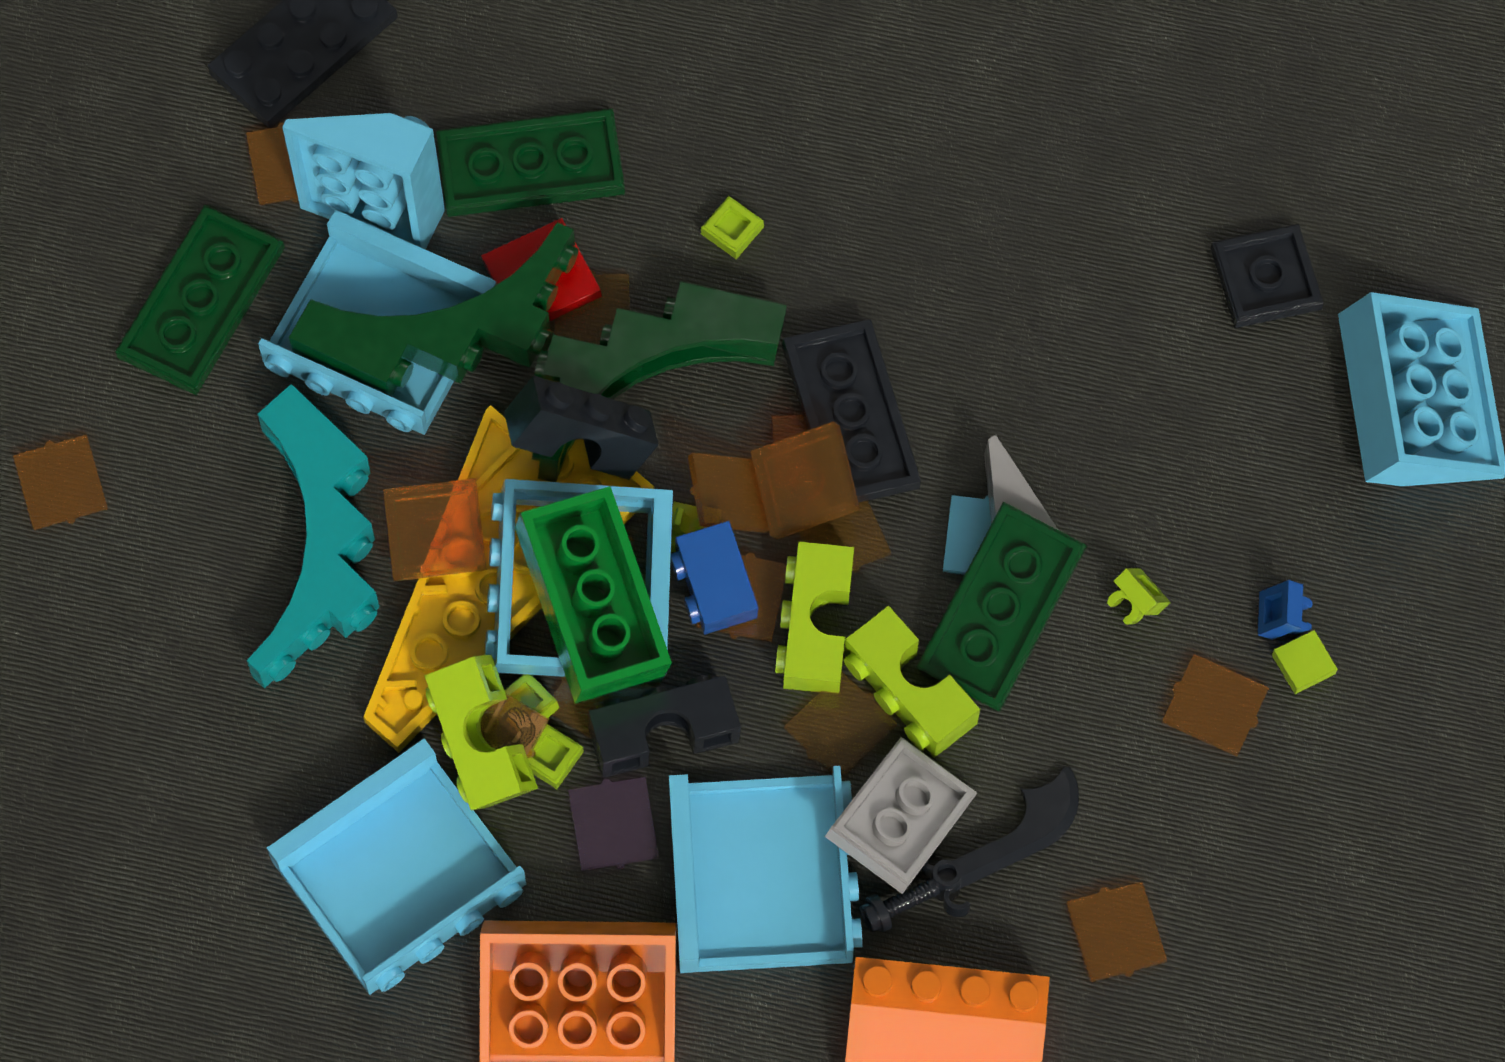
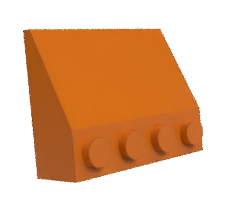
[480,920,677,1062]
[845,957,1050,1062]

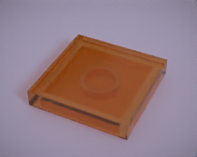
[750,421,860,540]
[383,478,487,581]

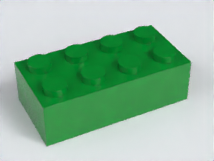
[515,486,672,704]

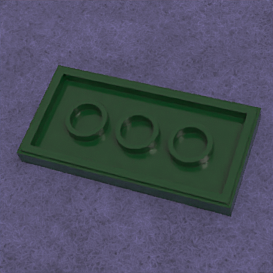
[437,108,625,217]
[115,205,285,396]
[916,502,1088,712]

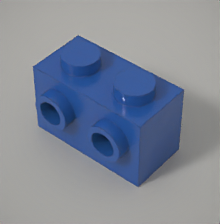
[671,521,759,635]

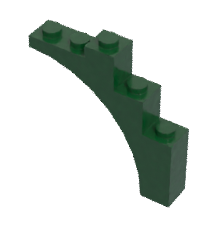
[289,222,579,397]
[532,281,787,482]

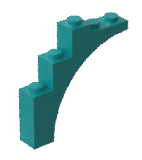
[247,384,380,688]

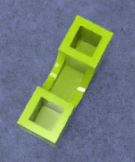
[775,541,854,694]
[844,606,980,758]
[424,655,538,810]

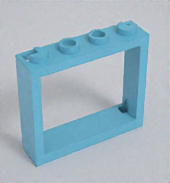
[485,479,673,682]

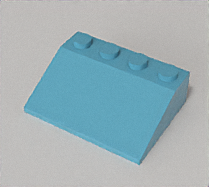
[282,113,445,250]
[1338,292,1505,486]

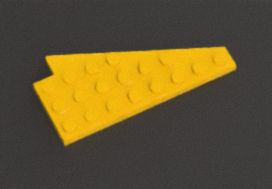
[363,405,655,753]

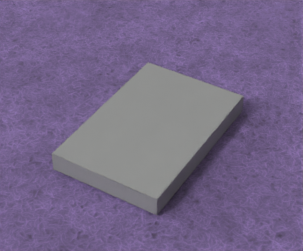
[825,737,977,894]

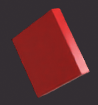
[481,218,602,321]

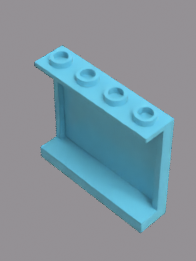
[258,210,497,435]
[267,739,526,995]
[669,766,862,973]

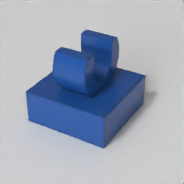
[1258,580,1313,640]

